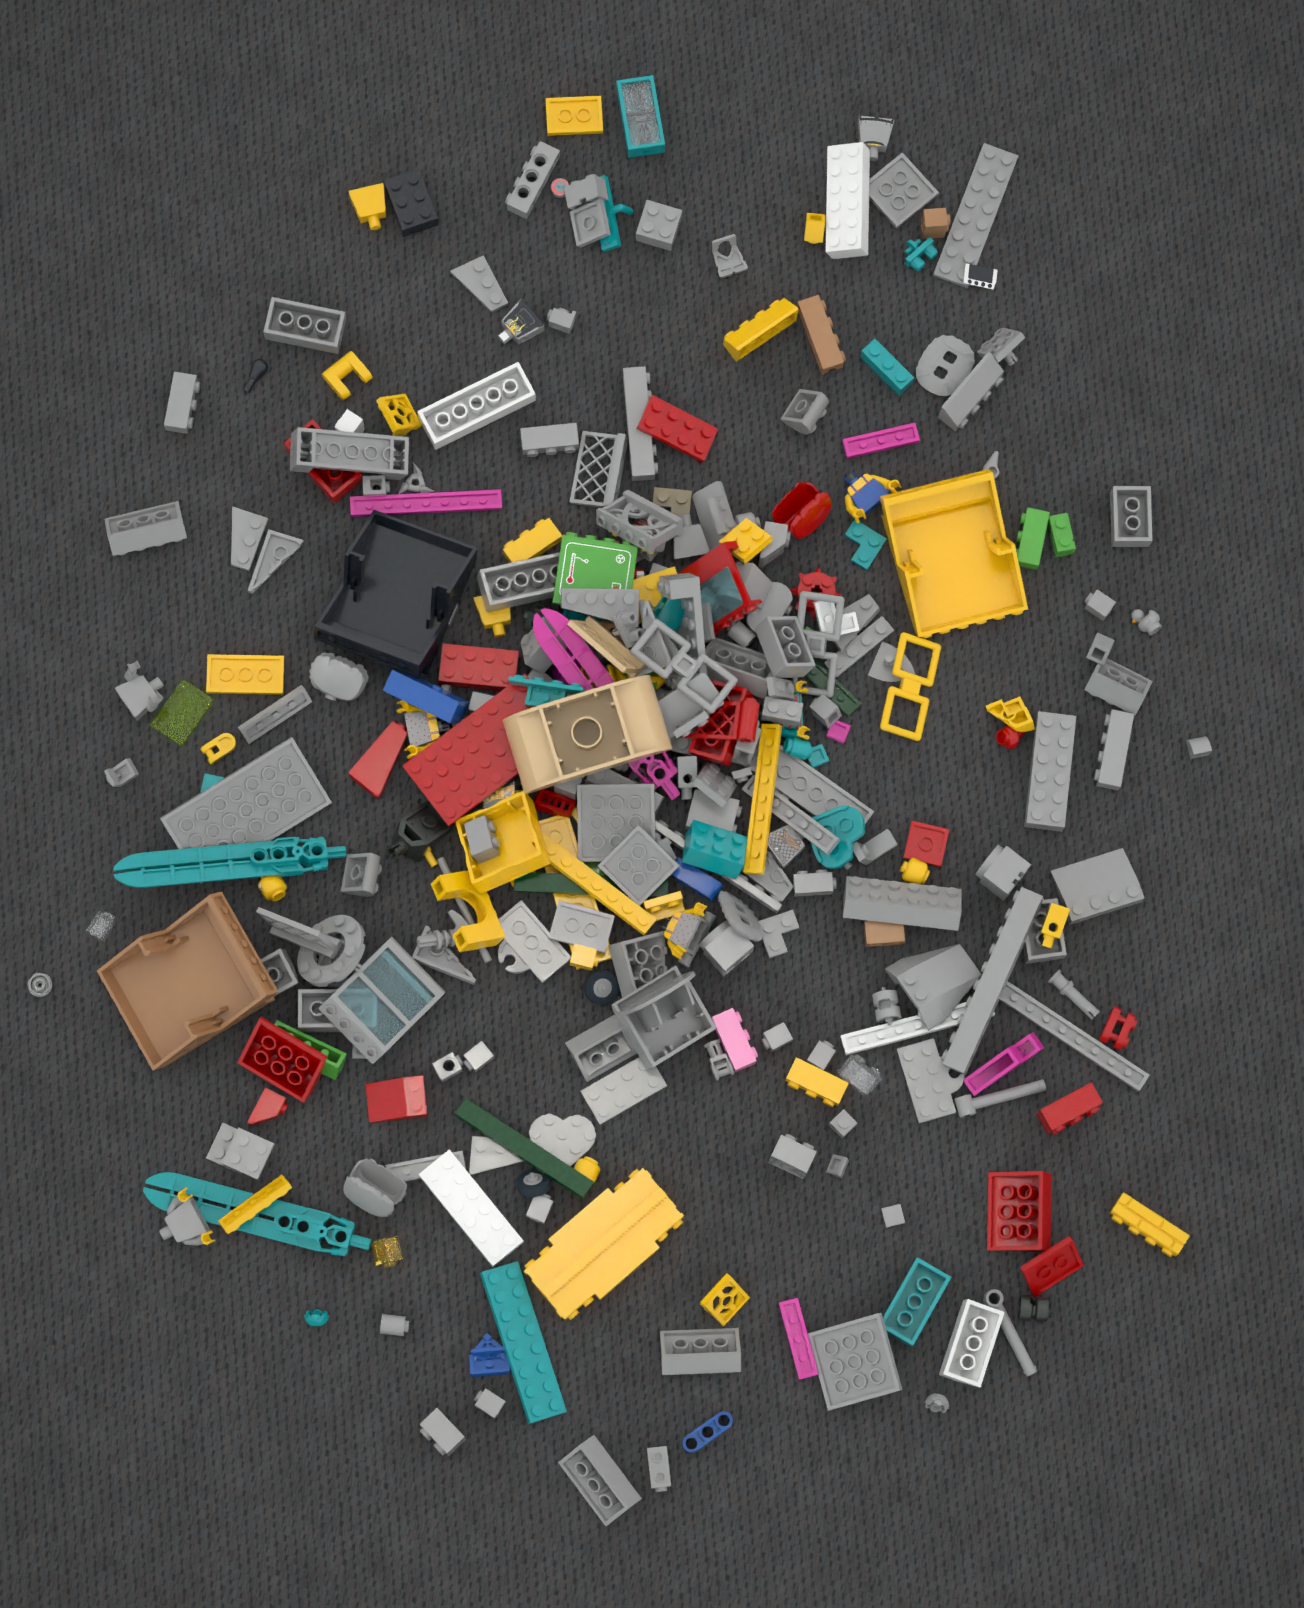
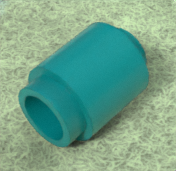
[783,737,813,760]

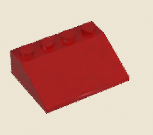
[237,1017,328,1103]
[987,1171,1052,1252]

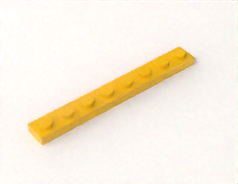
[743,724,782,875]
[542,832,657,935]

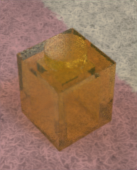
[371,1236,403,1268]

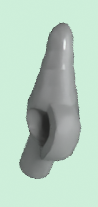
[981,451,999,479]

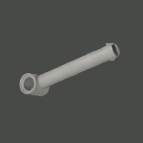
[954,1079,1046,1118]
[983,1289,1037,1376]

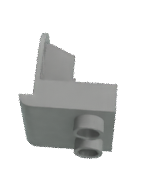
[612,966,717,1069]

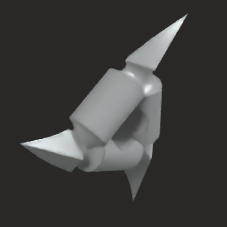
[399,463,435,494]

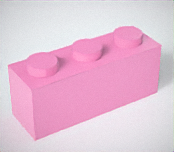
[711,1008,758,1072]

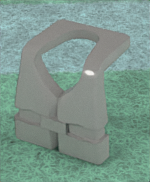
[712,234,748,279]

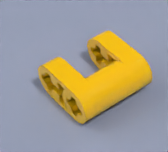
[321,351,373,401]

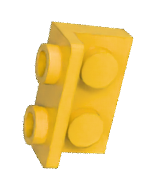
[643,891,685,921]

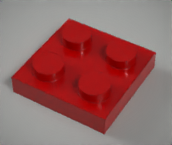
[903,821,949,868]

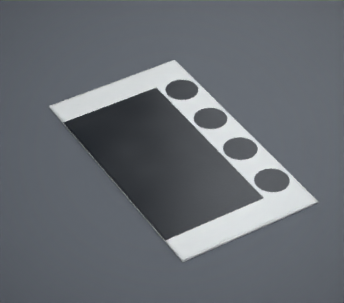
[963,263,997,289]

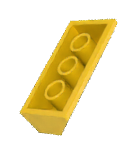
[723,298,798,362]

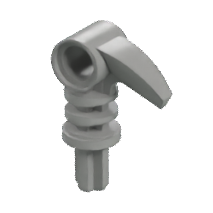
[417,910,468,950]

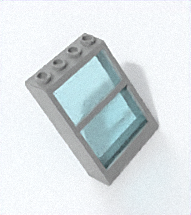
[318,937,445,1064]

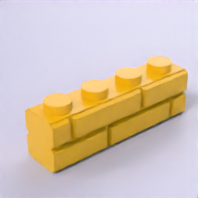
[1109,1192,1190,1257]

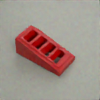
[534,789,577,818]

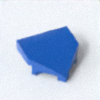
[469,1333,510,1377]

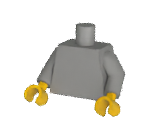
[159,1187,215,1246]

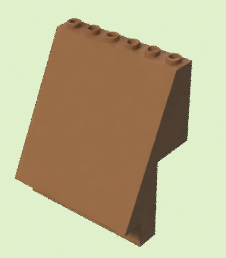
[97,892,279,1071]

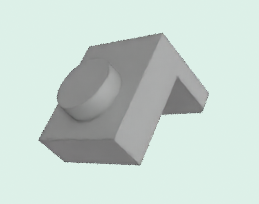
[104,758,139,787]

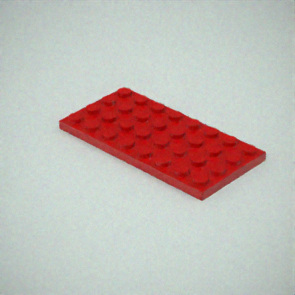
[402,673,533,827]

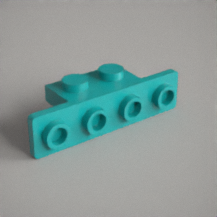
[508,675,585,707]

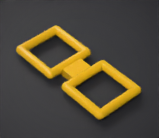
[880,632,941,741]

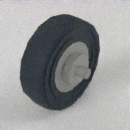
[584,970,619,1005]
[516,1169,551,1197]

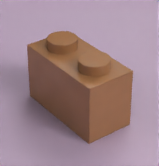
[921,208,950,239]
[863,921,905,947]

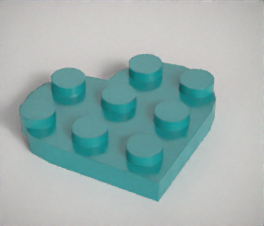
[811,805,865,869]

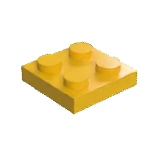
[719,518,773,564]

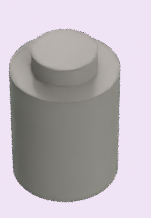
[727,621,757,648]
[380,1314,409,1336]

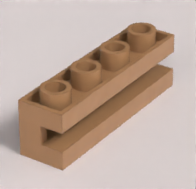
[797,295,846,374]

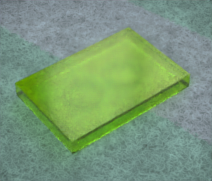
[150,679,215,747]

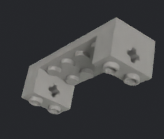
[290,427,409,480]
[657,573,707,691]

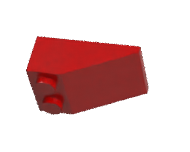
[366,1075,428,1123]

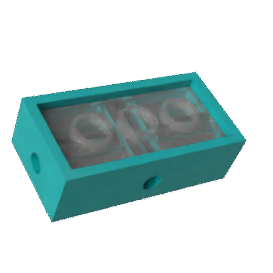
[616,75,665,158]

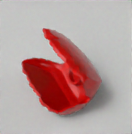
[771,481,831,539]

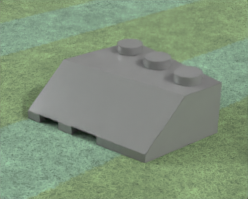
[608,930,667,998]

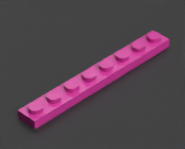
[350,490,502,517]

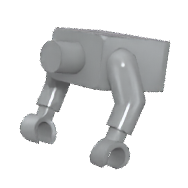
[115,660,164,721]

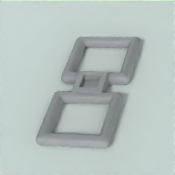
[790,591,845,698]
[630,619,738,713]

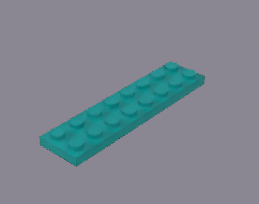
[480,1261,567,1424]

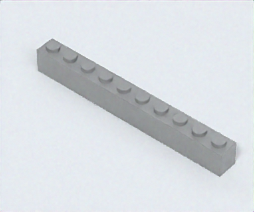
[941,887,1044,1075]

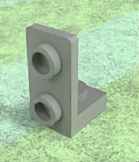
[853,829,898,866]

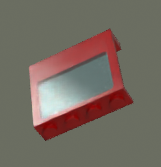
[677,541,762,636]

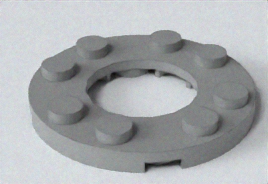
[297,915,366,987]

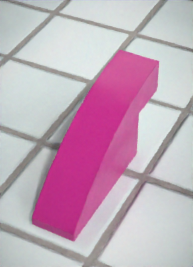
[963,1032,1044,1096]

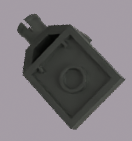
[386,801,456,862]

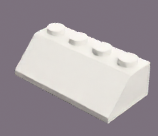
[939,1299,1005,1388]

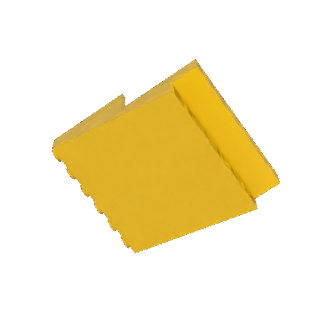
[880,469,1028,638]

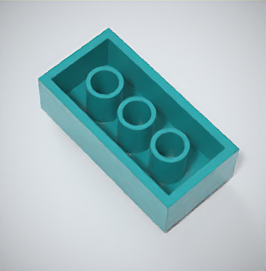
[883,1257,951,1347]

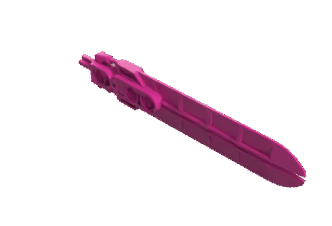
[533,608,681,800]

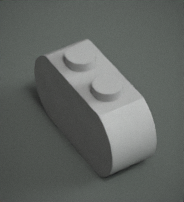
[746,582,793,638]

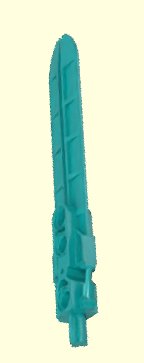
[113,837,346,888]
[143,1172,372,1256]

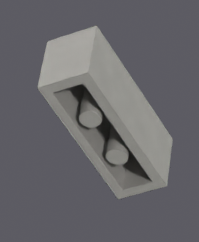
[164,372,200,434]
[520,423,579,457]

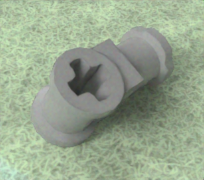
[704,1039,734,1081]

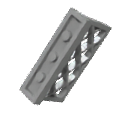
[570,431,628,508]
[256,907,342,960]

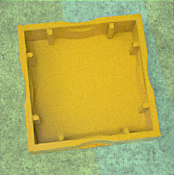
[456,791,551,894]

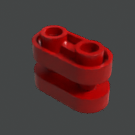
[1099,1006,1138,1050]

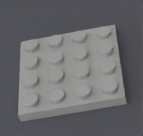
[577,783,656,862]
[808,1313,902,1411]

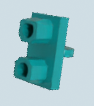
[904,237,938,272]

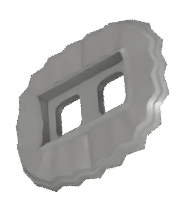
[916,335,975,396]
[718,890,764,942]

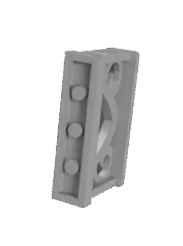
[596,490,683,553]

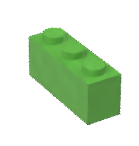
[1016,508,1050,570]

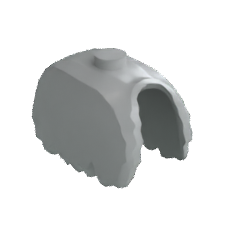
[309,652,369,701]
[343,1158,407,1217]

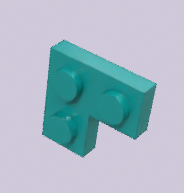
[845,519,887,571]

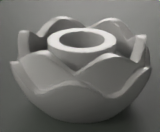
[27,973,52,997]
[925,1393,949,1413]

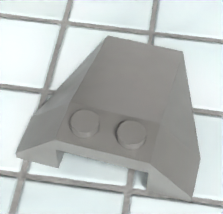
[885,944,982,1031]

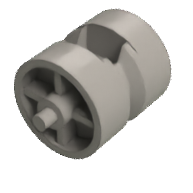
[872,987,901,1026]

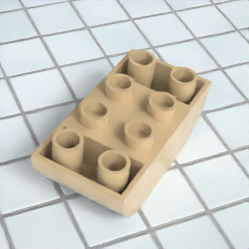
[502,675,673,794]

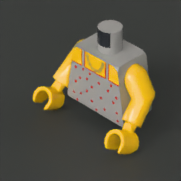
[397,700,450,759]
[661,902,710,960]

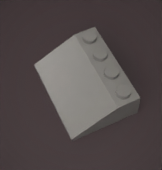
[1050,848,1144,925]

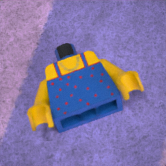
[844,471,902,523]

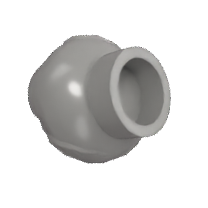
[1131,609,1162,636]

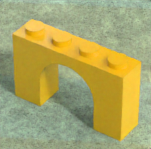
[431,870,506,952]

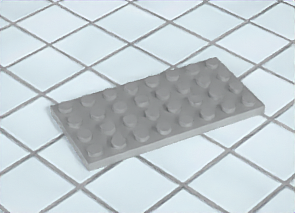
[160,737,332,884]

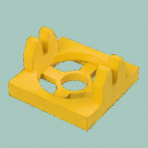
[376,394,422,437]
[700,1273,750,1327]

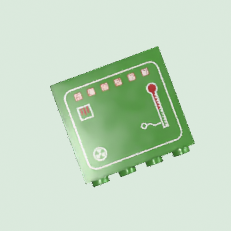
[552,532,638,605]

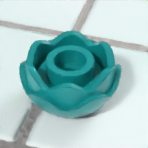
[304,1309,329,1326]

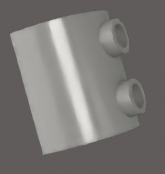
[780,389,829,434]
[341,853,382,897]

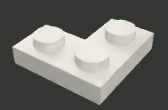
[813,601,859,635]

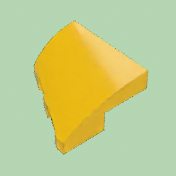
[986,697,1035,732]

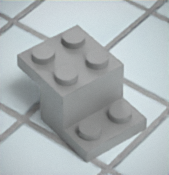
[206,1123,275,1180]

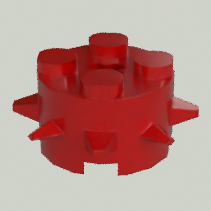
[790,568,842,619]

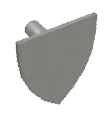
[868,641,915,682]

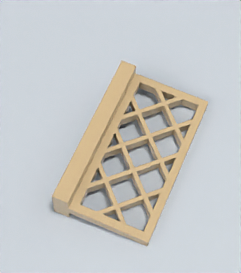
[567,616,646,678]

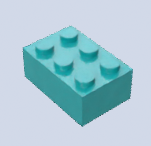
[682,820,747,879]

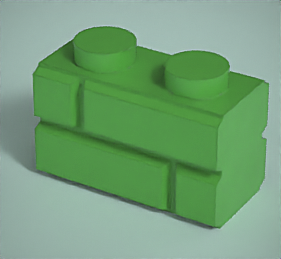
[1047,513,1076,558]

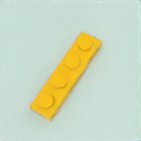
[218,1175,292,1234]

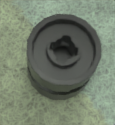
[1018,1295,1049,1322]

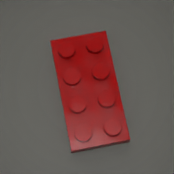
[636,395,718,463]

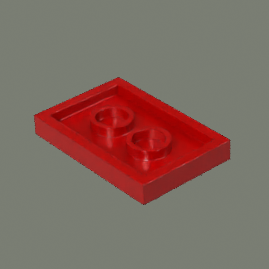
[1020,1236,1084,1297]

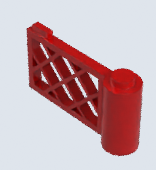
[681,698,760,743]

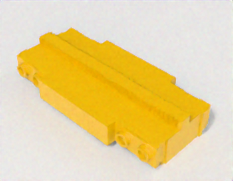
[524,1168,684,1320]

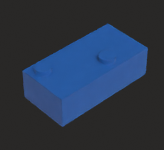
[383,670,470,723]

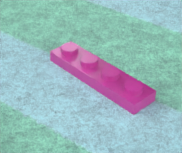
[842,423,920,459]
[778,1298,818,1380]

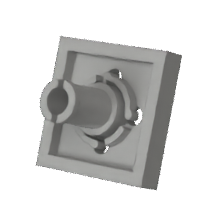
[977,328,1025,366]

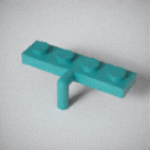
[600,175,633,252]

